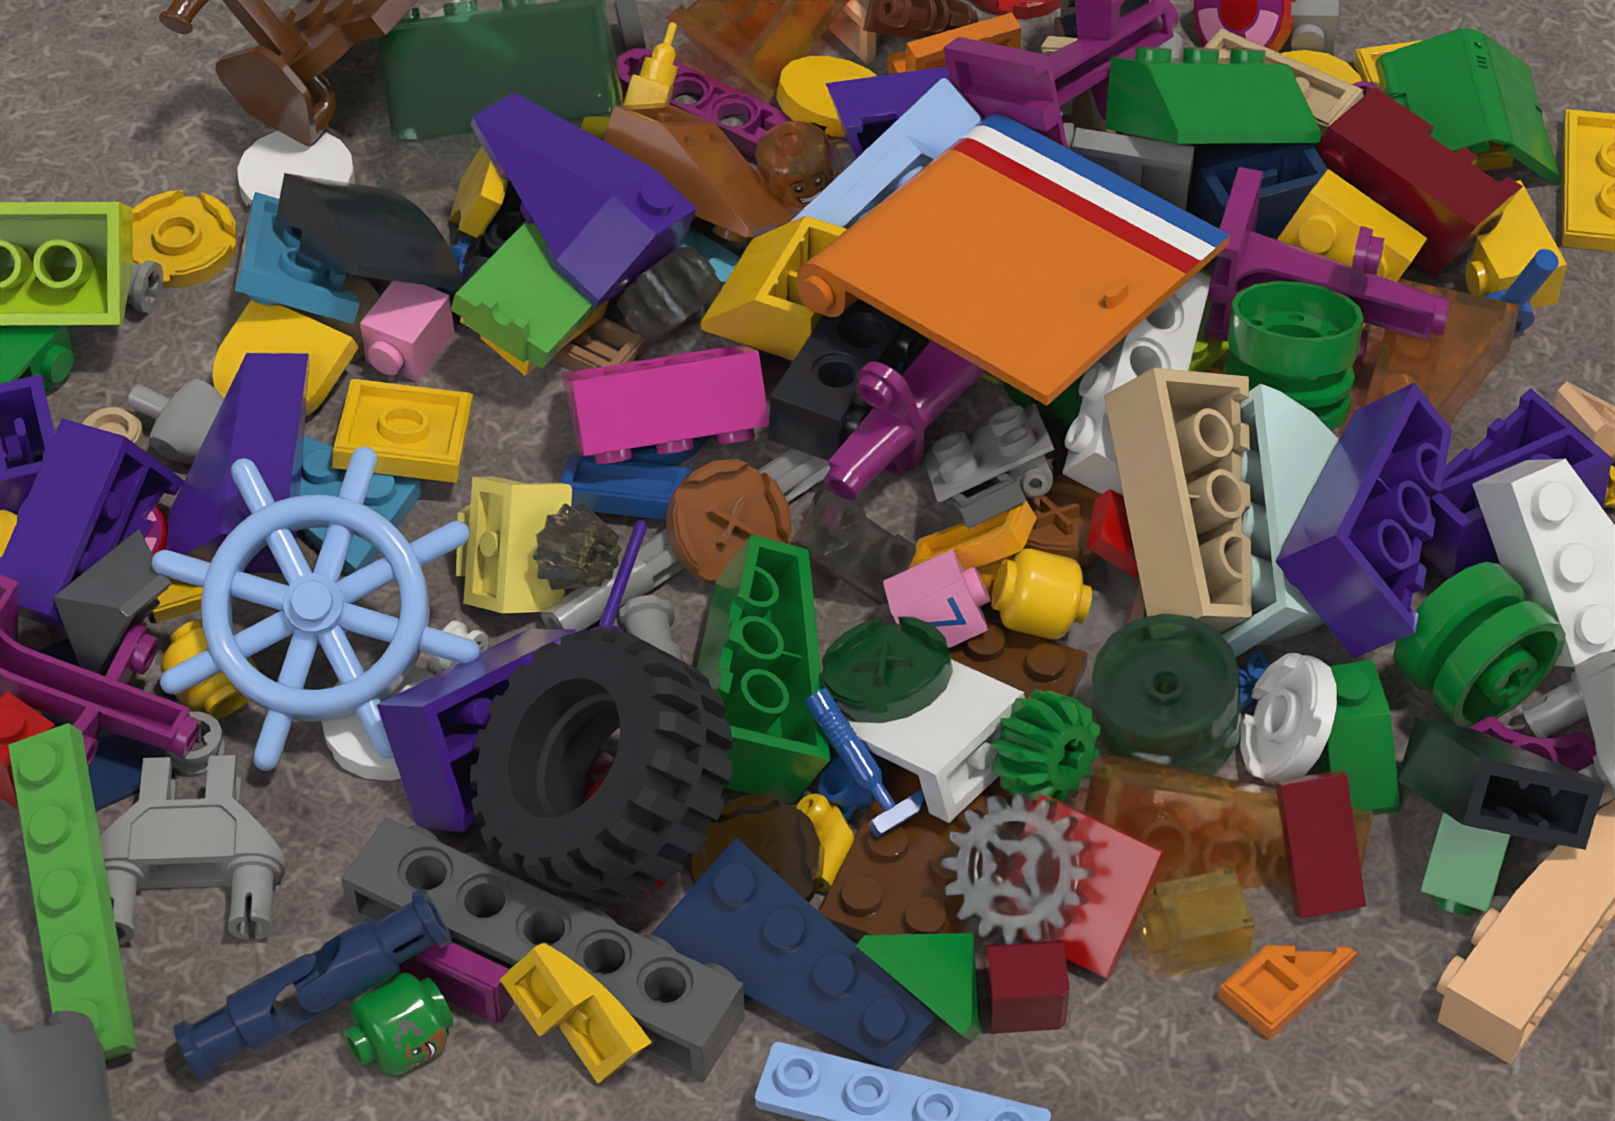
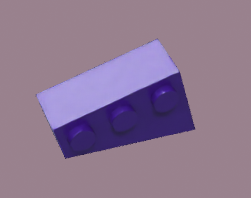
[1420,388,1612,579]
[377,629,576,832]

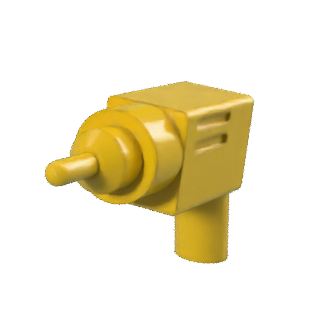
[581,22,678,140]

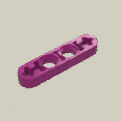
[615,49,808,170]

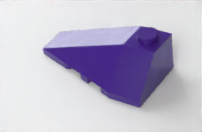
[470,92,697,308]
[166,353,310,573]

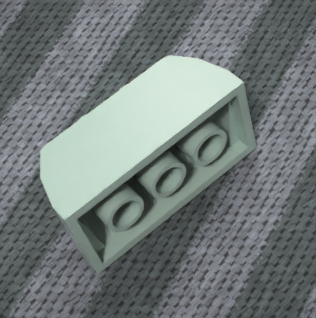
[1198,384,1339,667]

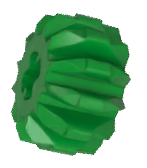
[991,689,1101,803]

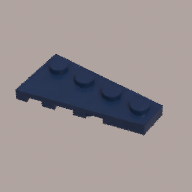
[650,838,941,1071]

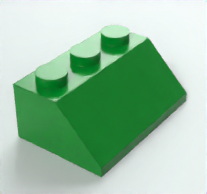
[1105,46,1321,144]

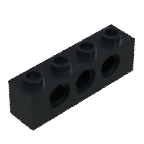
[768,299,920,461]

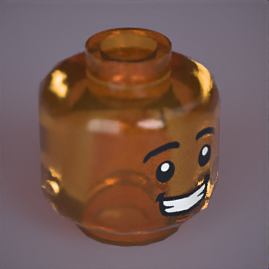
[755,121,836,208]

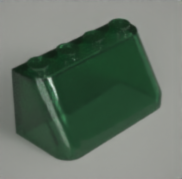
[377,0,624,141]

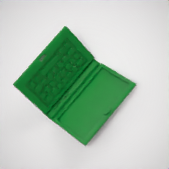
[1375,28,1561,185]

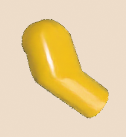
[796,793,855,894]

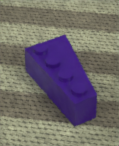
[1275,383,1452,658]

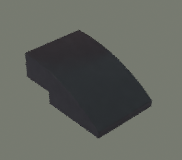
[276,173,463,290]

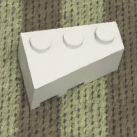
[1472,459,1615,667]

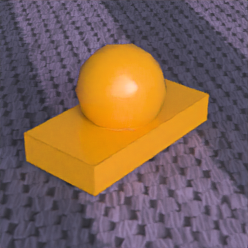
[905,501,1037,601]

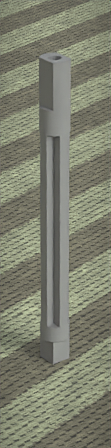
[541,407,874,632]

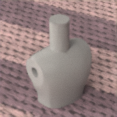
[127,379,224,465]

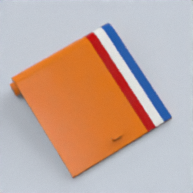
[797,113,1230,406]

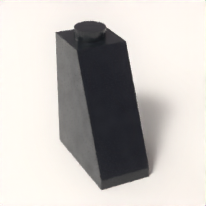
[1398,717,1605,850]

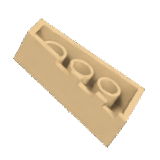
[1104,368,1252,641]

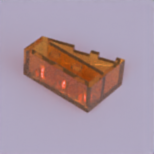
[1364,279,1520,427]

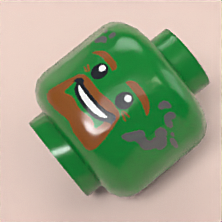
[343,972,454,1077]

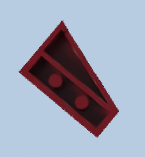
[1314,87,1523,280]

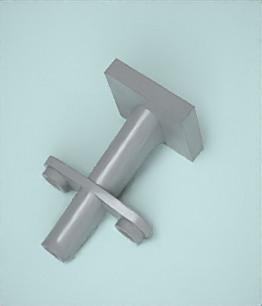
[1072,31,1195,212]

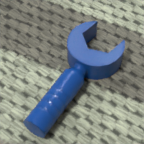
[1469,249,1559,338]

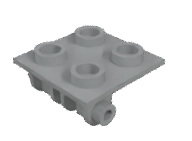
[923,403,1055,503]

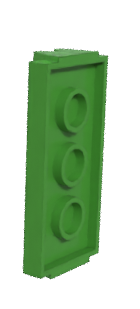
[451,221,599,369]

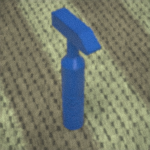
[804,688,924,839]

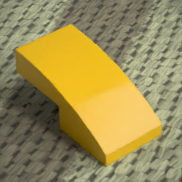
[500,942,652,1084]

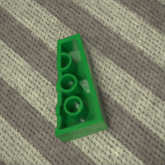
[697,535,830,803]

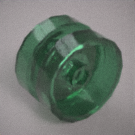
[1091,613,1243,786]

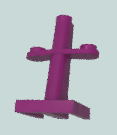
[943,0,1178,148]
[1203,167,1451,366]
[824,338,1006,501]
[0,574,201,768]

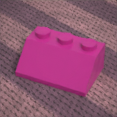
[561,344,769,464]

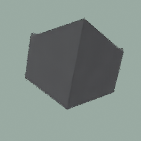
[53,529,172,675]

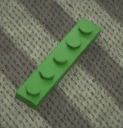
[8,723,137,1061]

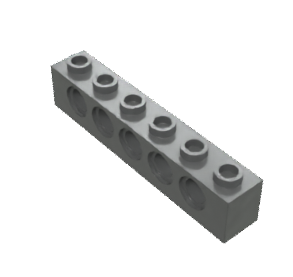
[341,817,745,1082]

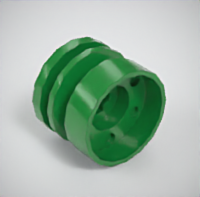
[1223,281,1364,431]

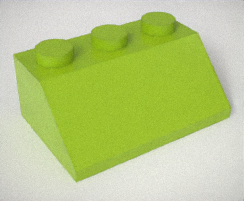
[0,202,133,326]

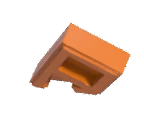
[1218,945,1357,1040]

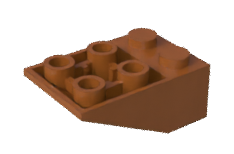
[603,103,794,243]

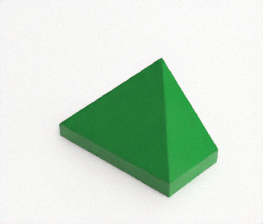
[856,933,982,1042]

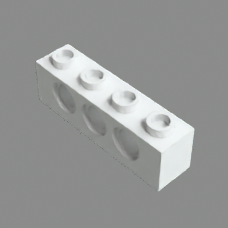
[1063,271,1211,495]

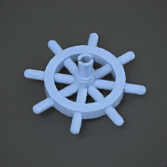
[151,447,480,771]

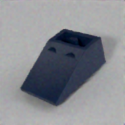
[1163,141,1328,257]

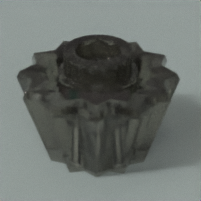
[532,503,622,590]

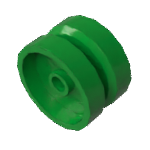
[1393,562,1566,728]

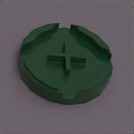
[820,616,953,723]

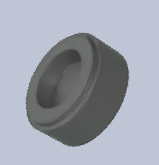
[613,0,646,52]

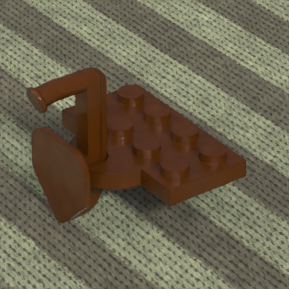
[159,0,418,146]

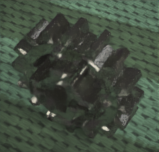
[941,793,1095,944]

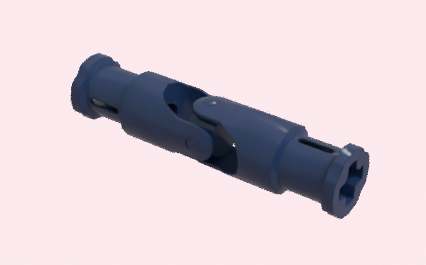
[174,888,452,1080]

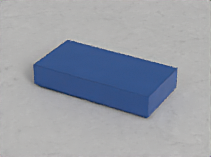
[559,455,692,520]

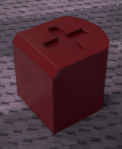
[984,940,1070,1034]

